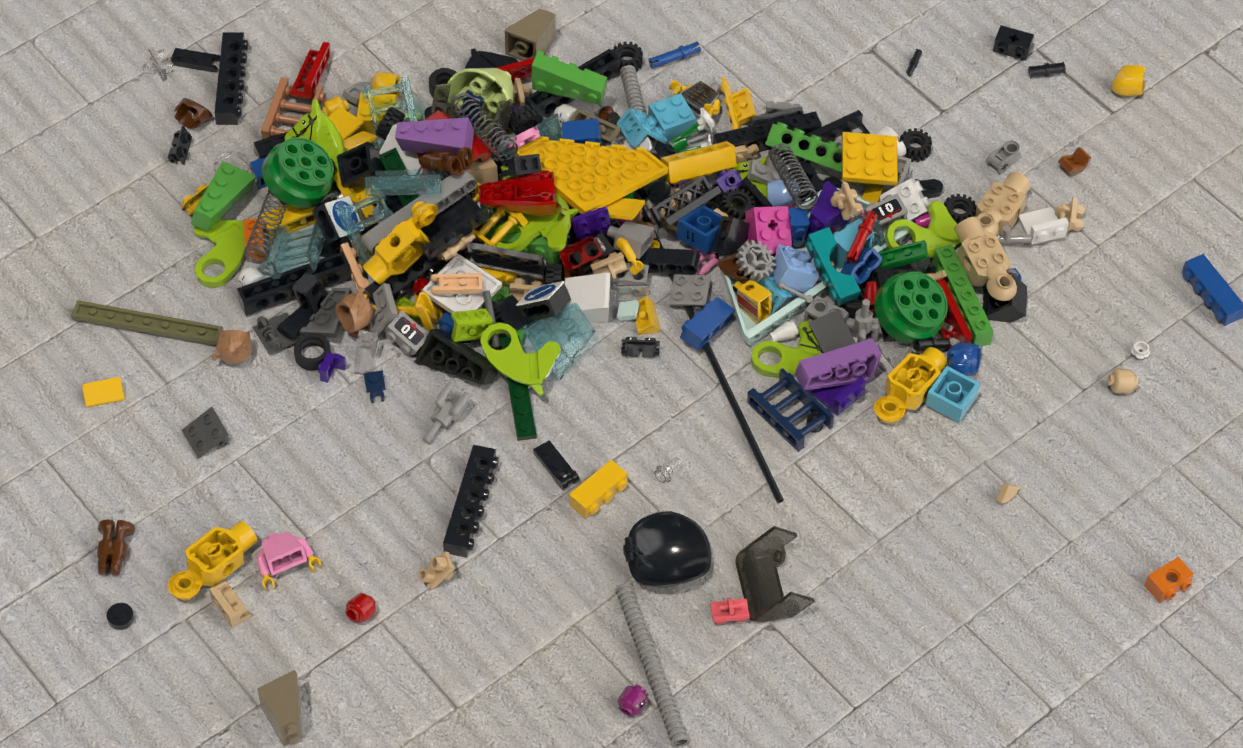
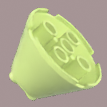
[445,68,513,136]

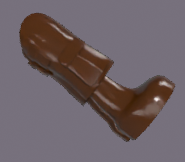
[419,147,473,175]
[97,519,135,576]

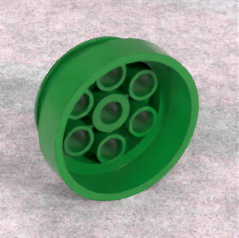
[262,137,334,208]
[874,272,948,345]

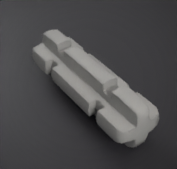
[766,101,801,112]

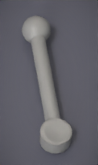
[777,281,813,303]

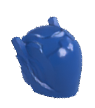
[947,342,982,376]

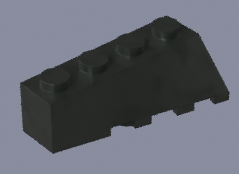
[414,329,498,385]

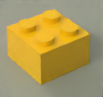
[357,92,397,135]

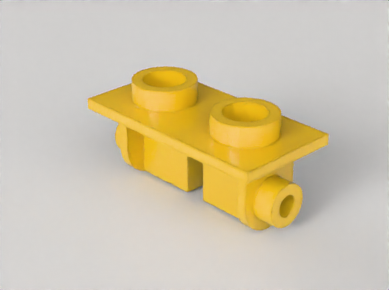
[181,183,210,216]

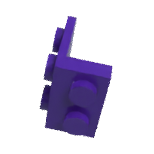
[571,207,611,241]
[811,376,866,416]

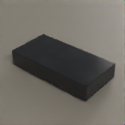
[277,307,312,340]

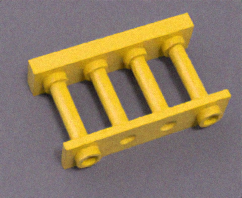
[471,182,529,247]

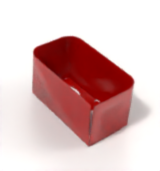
[560,237,604,271]

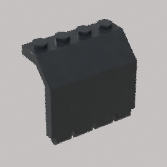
[421,194,491,261]

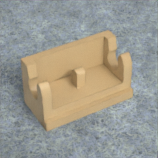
[209,581,251,628]

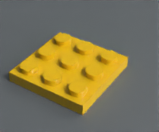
[842,132,898,186]

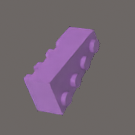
[395,117,474,156]
[795,338,882,390]

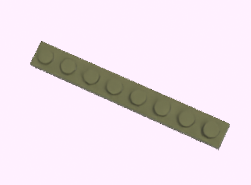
[71,300,224,346]

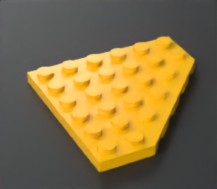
[513,136,669,214]

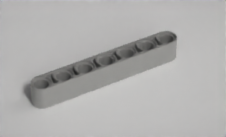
[361,170,477,255]

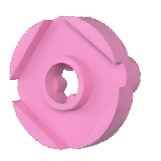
[506,126,540,152]

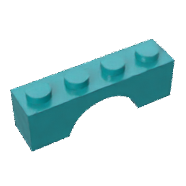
[805,227,861,306]

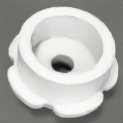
[1131,341,1150,359]

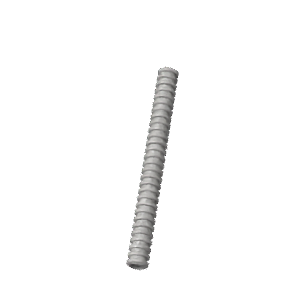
[620,65,662,191]
[615,583,689,747]

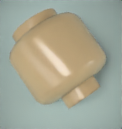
[1107,368,1138,394]

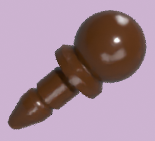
[599,106,614,122]

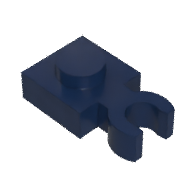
[364,370,386,403]

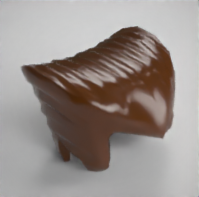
[174,98,213,129]
[718,252,750,281]

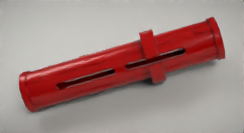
[845,211,878,263]

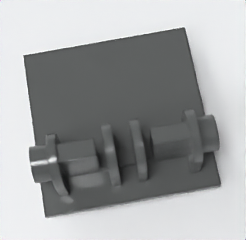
[253,312,302,355]
[182,407,229,459]

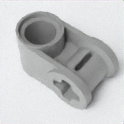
[986,140,1020,174]

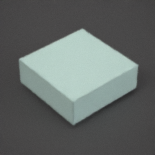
[617,300,639,321]

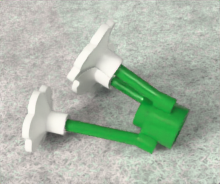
[670,108,715,153]

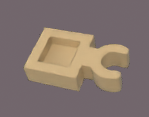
[735,144,759,163]

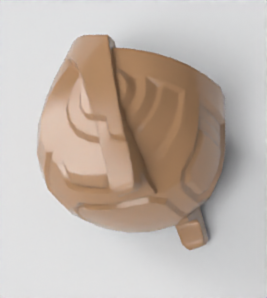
[335,287,373,333]
[212,330,251,365]

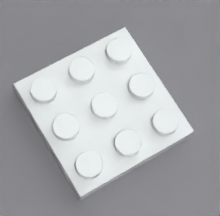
[422,253,502,314]

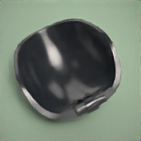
[623,511,711,587]

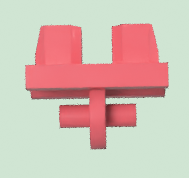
[710,597,750,624]

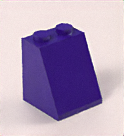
[806,181,850,239]

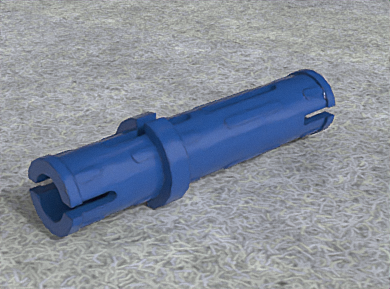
[648,41,701,69]

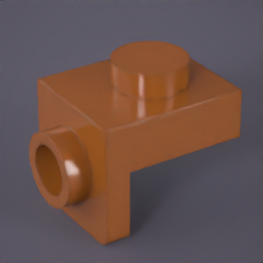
[1058,147,1091,174]

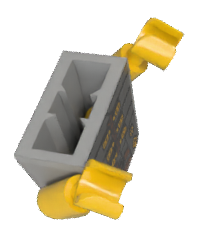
[669,80,721,119]
[607,221,660,275]

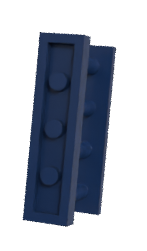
[747,368,834,451]

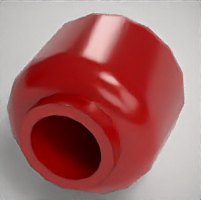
[346,593,376,623]

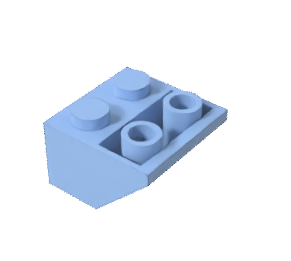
[772,244,820,293]

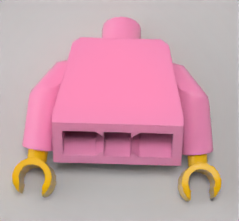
[256,532,321,591]

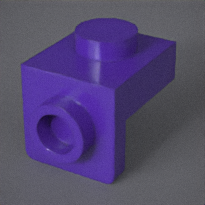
[318,352,347,383]

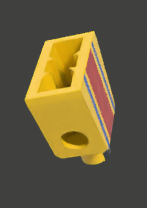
[733,280,772,325]

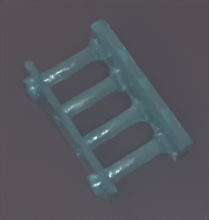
[362,76,418,151]
[365,169,449,196]
[334,187,391,275]
[267,221,325,280]

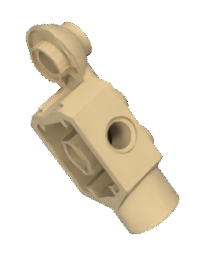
[975,172,1031,235]
[954,217,1017,301]

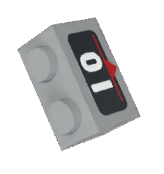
[864,193,908,234]
[384,311,428,356]

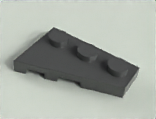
[299,287,352,338]

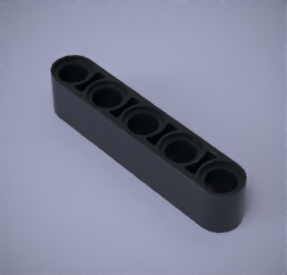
[617,248,701,275]

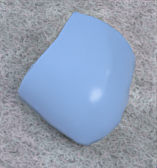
[767,179,800,208]

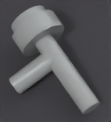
[996,226,1032,243]

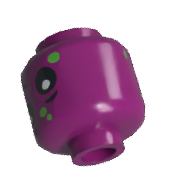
[617,684,648,717]

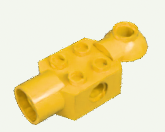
[362,201,438,285]
[874,347,947,424]
[168,521,257,601]

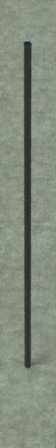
[633,190,784,503]

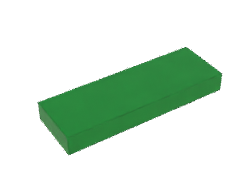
[874,240,928,270]

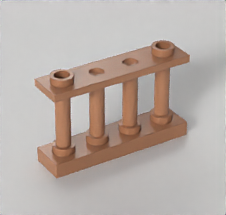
[261,77,326,139]

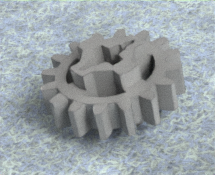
[735,240,776,281]

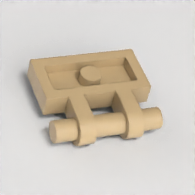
[437,232,476,261]

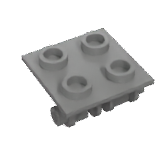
[669,274,711,312]

